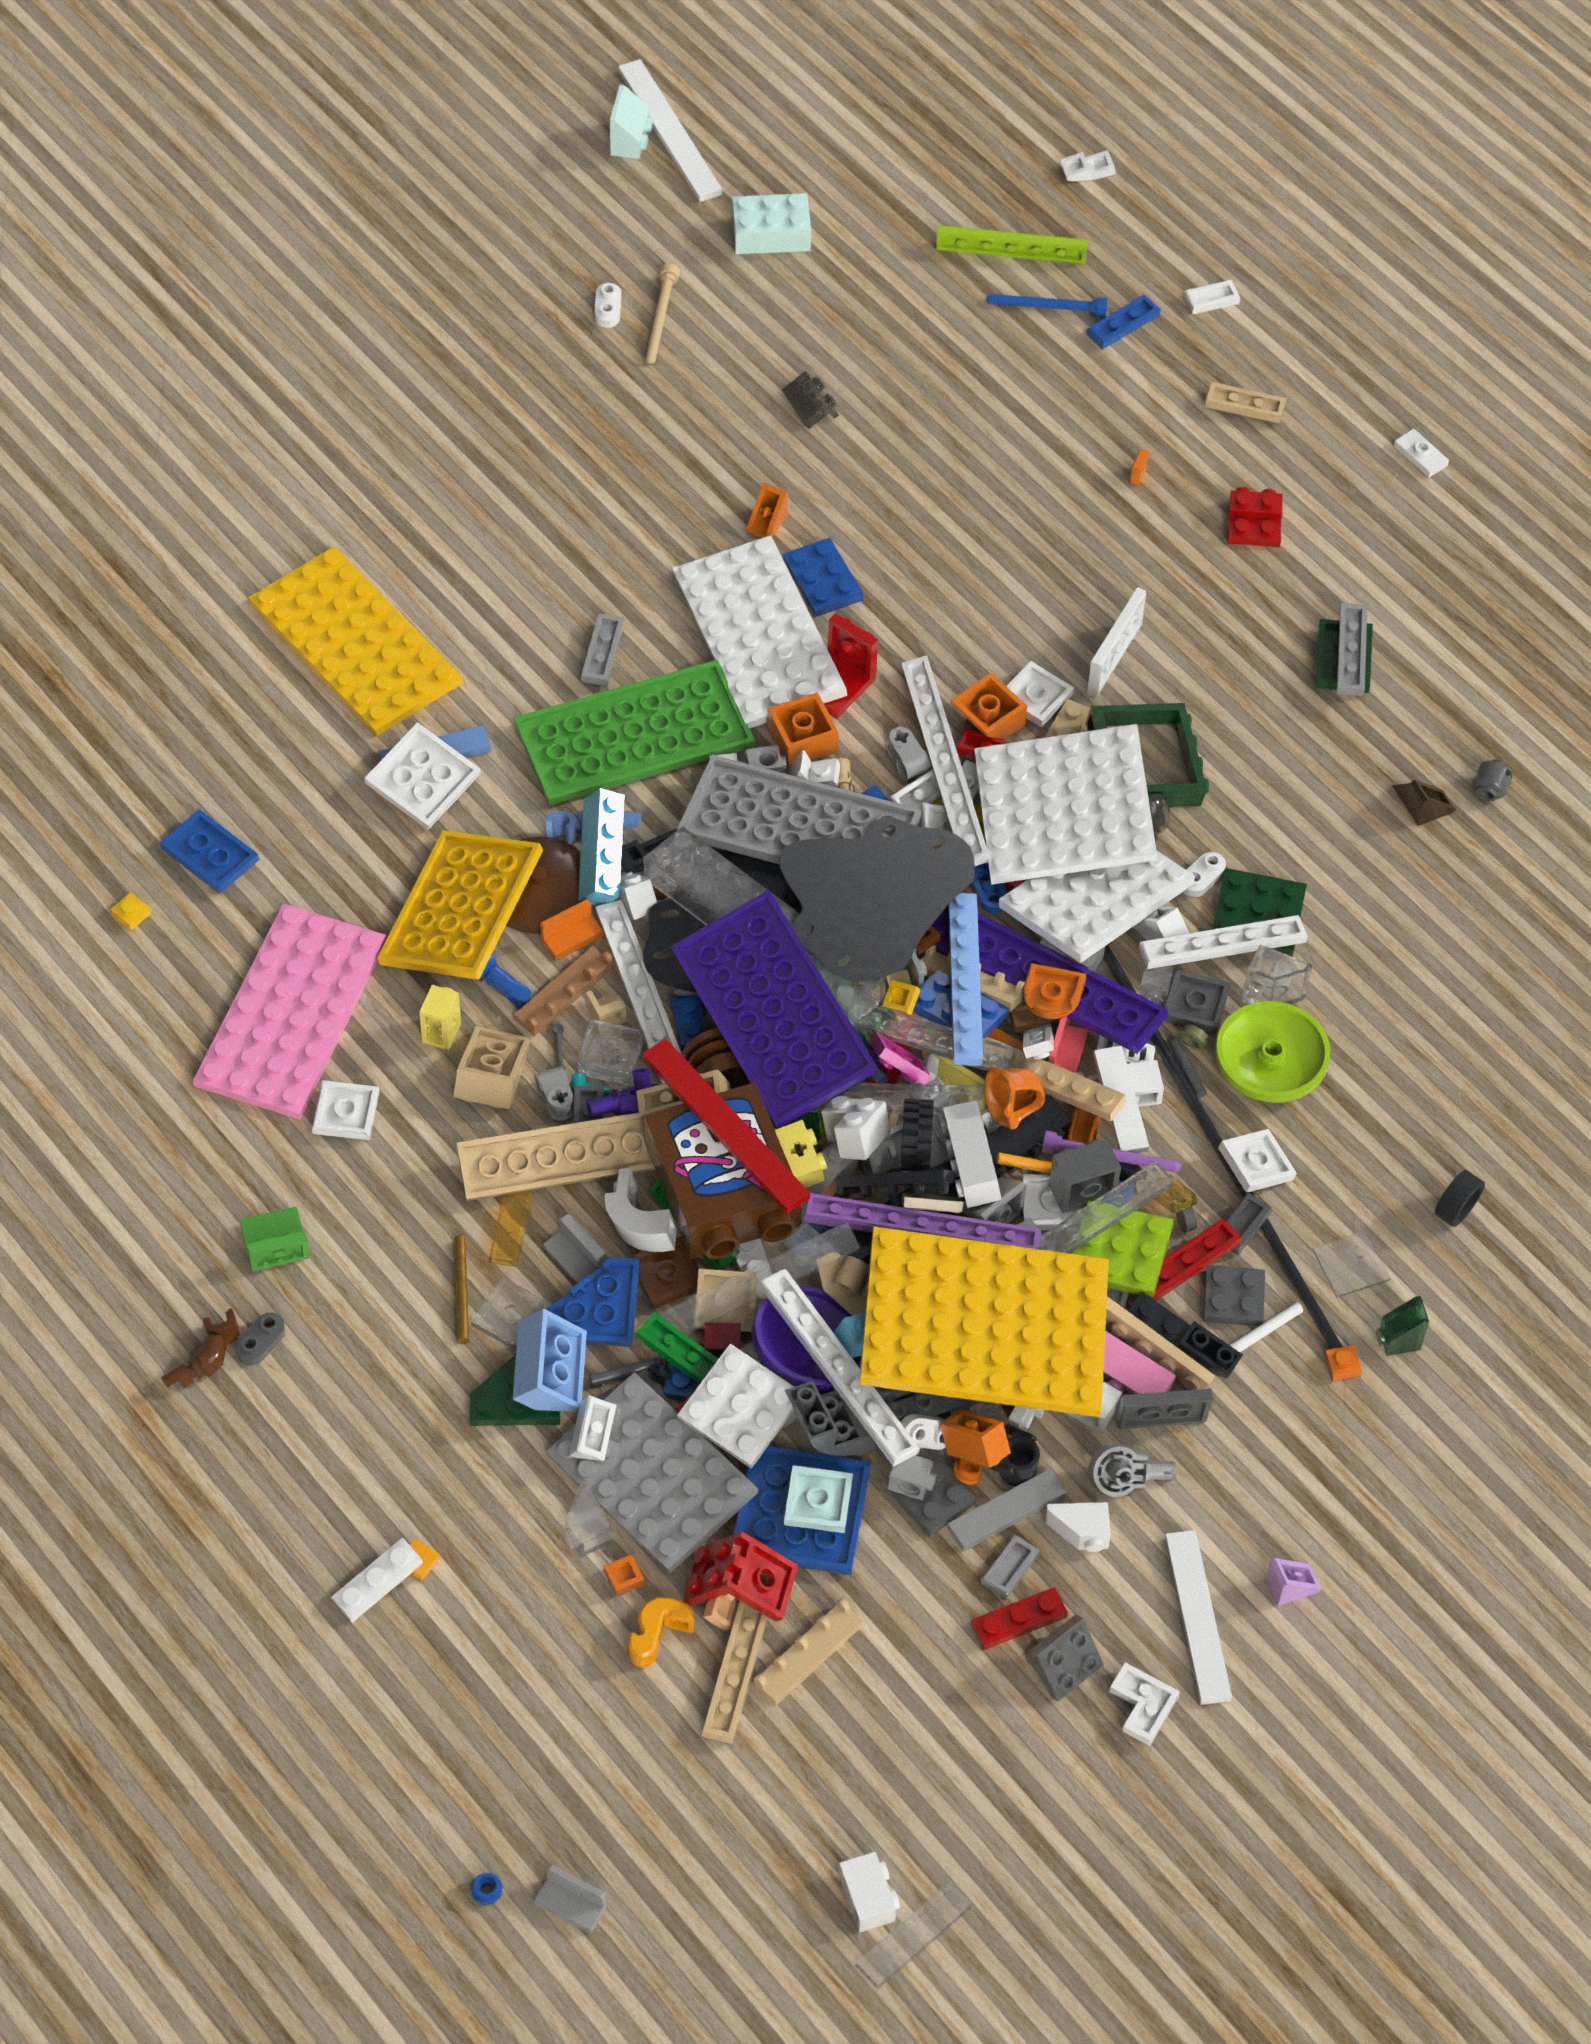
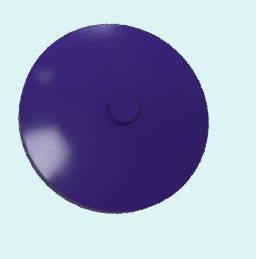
[752,1286,861,1391]

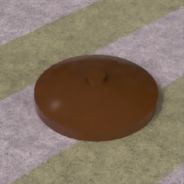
[506,837,581,934]

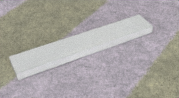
[1139,915,1308,969]
[1165,1530,1232,1705]

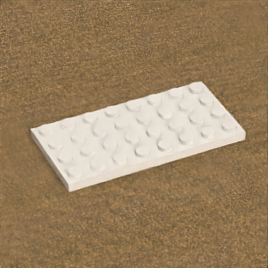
[672,535,847,728]

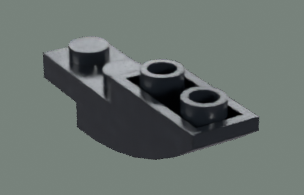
[1128,1292,1243,1379]

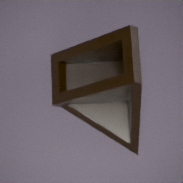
[1392,779,1456,826]

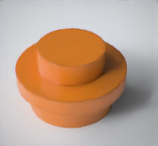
[952,1459,982,1485]

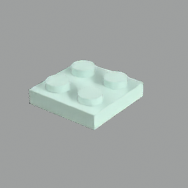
[784,1466,853,1533]

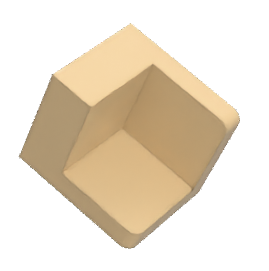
[586,990,626,1032]

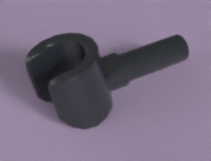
[649,1357,673,1385]

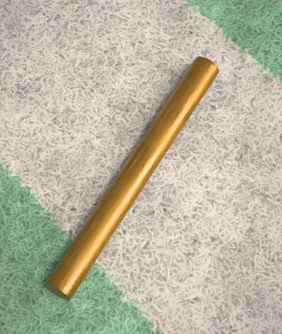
[454,1235,469,1344]

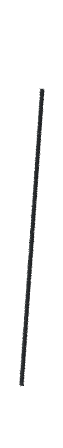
[966,719,1343,1349]

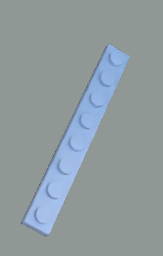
[948,893,983,1066]

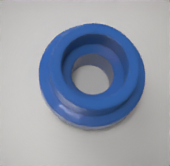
[471,1873,503,1905]

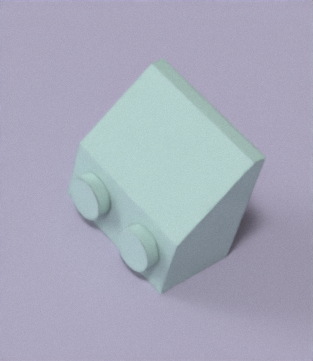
[610,85,653,159]

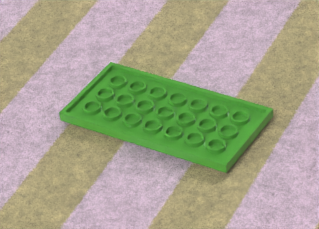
[514,660,755,806]

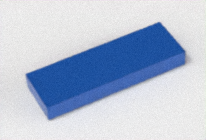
[1086,294,1161,350]

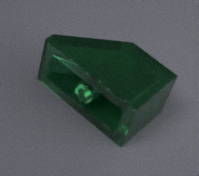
[1376,1296,1429,1356]

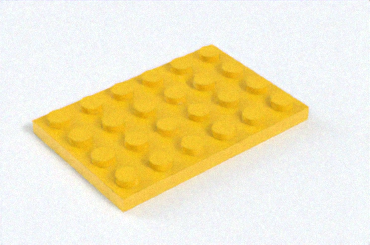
[377,830,543,980]

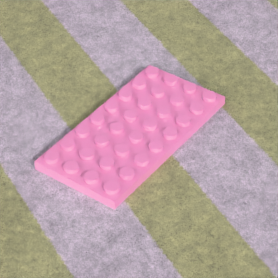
[193,903,387,1120]

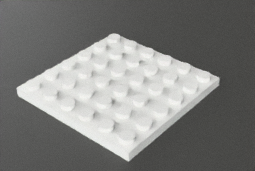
[974,724,1158,884]

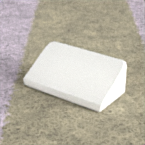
[888,769,941,809]
[569,1395,616,1461]

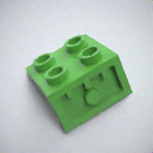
[240,1207,310,1271]

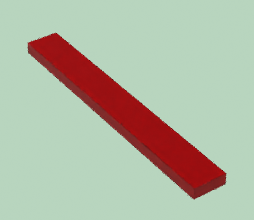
[642,1038,810,1214]

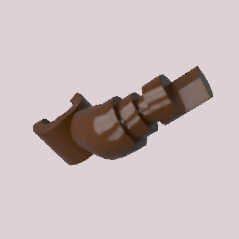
[160,1308,240,1388]

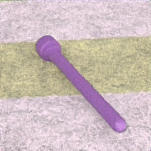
[1042,1130,1181,1172]

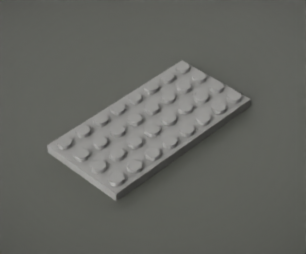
[677,755,922,864]

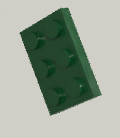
[1315,619,1373,693]

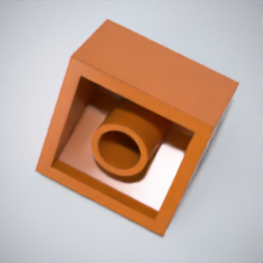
[951,673,1027,739]

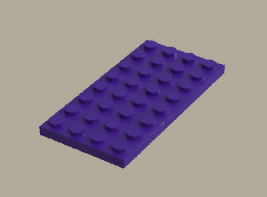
[671,890,879,1129]

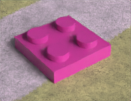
[869,1031,932,1086]

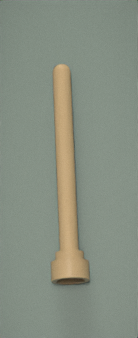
[645,263,680,365]

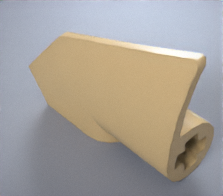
[816,1252,869,1316]

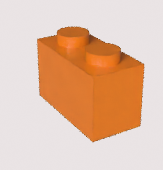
[940,1409,1011,1468]

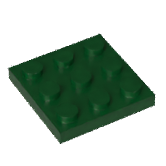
[1212,868,1307,957]

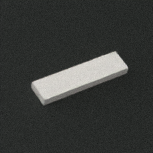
[1093,1046,1149,1153]

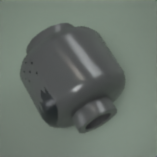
[1472,759,1513,801]

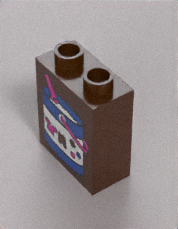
[644,1082,802,1259]

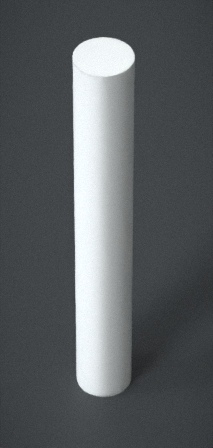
[1230,1302,1303,1352]

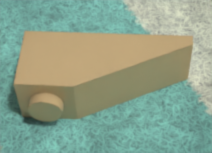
[637,1069,730,1119]

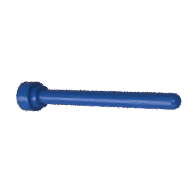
[986,294,1108,318]

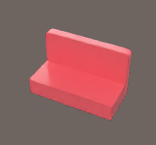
[1049,1015,1089,1073]

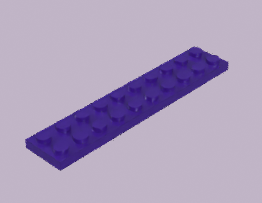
[931,905,1168,1054]

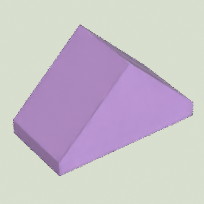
[1265,1558,1322,1606]

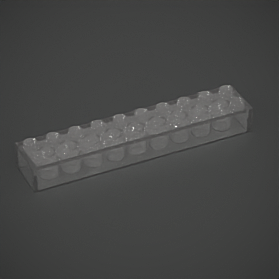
[643,826,885,1025]

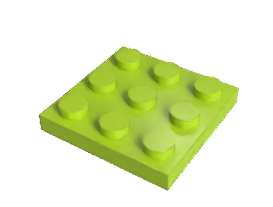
[1073,1201,1174,1298]

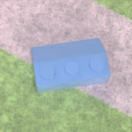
[513,1308,587,1412]

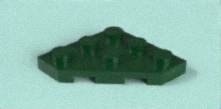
[470,1354,561,1426]

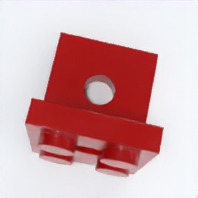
[824,613,878,719]
[683,1531,798,1622]

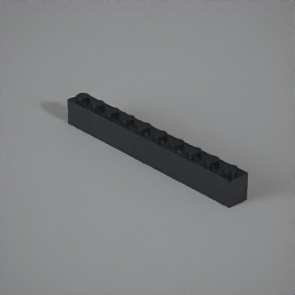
[819,1095,1071,1264]

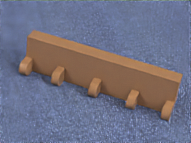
[514,946,613,1036]

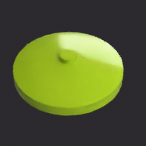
[1215,1001,1330,1103]

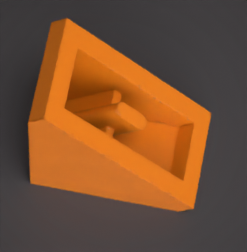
[745,483,788,538]

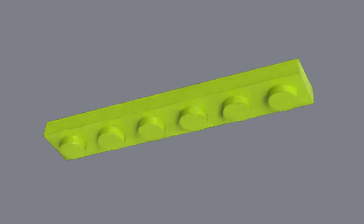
[936,225,1088,264]

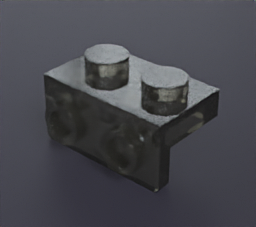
[782,371,839,429]

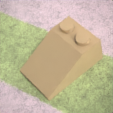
[453,1026,531,1109]

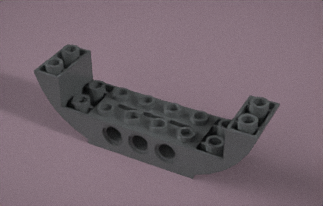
[785,1381,991,1457]

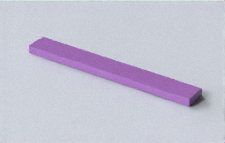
[803,1193,1041,1249]

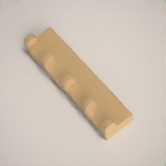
[922,945,1025,1012]
[754,1598,863,1707]

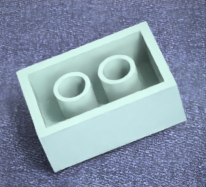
[732,193,811,254]

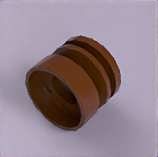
[683,1028,751,1090]

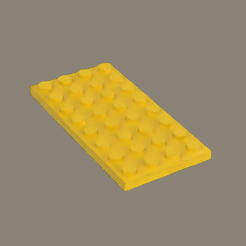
[248,546,463,737]

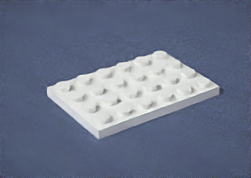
[999,850,1195,963]

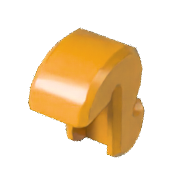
[628,1597,694,1668]

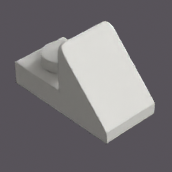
[787,750,841,787]

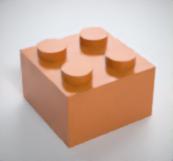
[767,692,839,768]

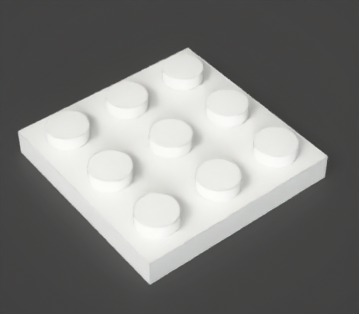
[364,722,481,830]
[677,1344,794,1469]

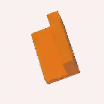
[540,899,604,961]

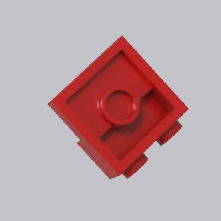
[1228,487,1283,547]

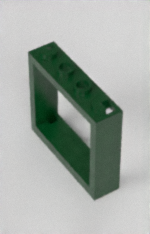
[1085,703,1209,808]

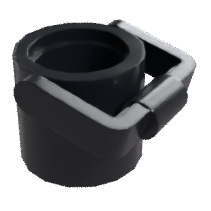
[990,1425,1040,1487]

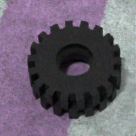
[900,1098,934,1172]

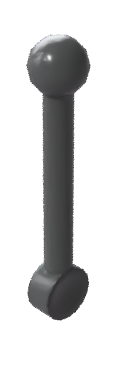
[552,1024,566,1071]

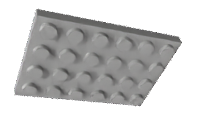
[546,1372,758,1574]

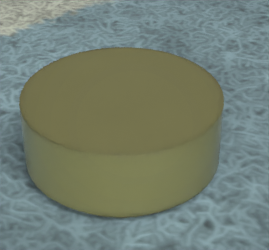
[1179,1024,1209,1050]

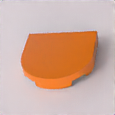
[1023,963,1086,1019]

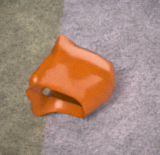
[984,1066,1045,1130]

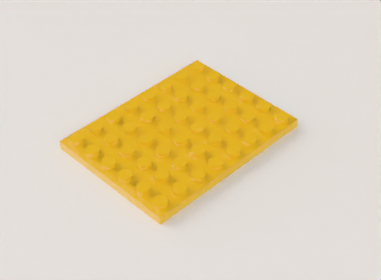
[859,1227,1109,1417]

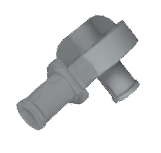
[1088,1443,1176,1497]

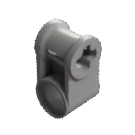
[887,727,931,781]
[534,1066,574,1123]

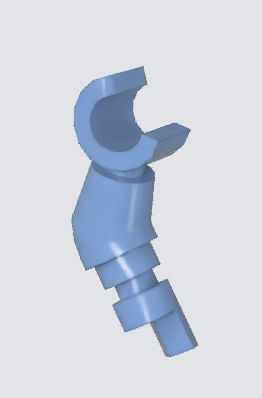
[546,810,642,844]

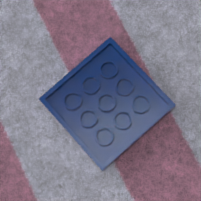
[734,1446,871,1576]

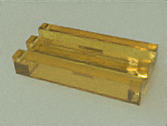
[1145,1174,1198,1213]

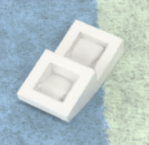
[1060,150,1116,181]

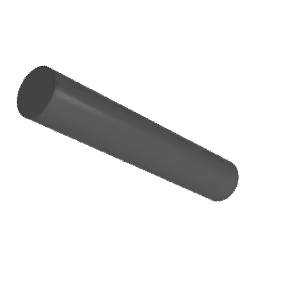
[1169,1038,1207,1098]
[590,1357,659,1387]

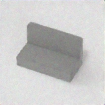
[543,1213,606,1284]
[535,1865,606,1934]

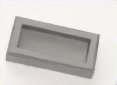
[980,1534,1040,1600]

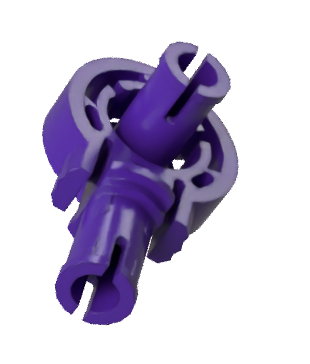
[586,1068,660,1118]

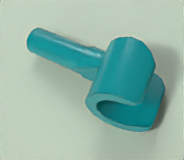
[570,1073,611,1094]

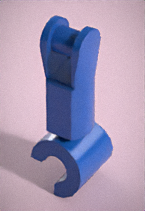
[475,954,531,1009]

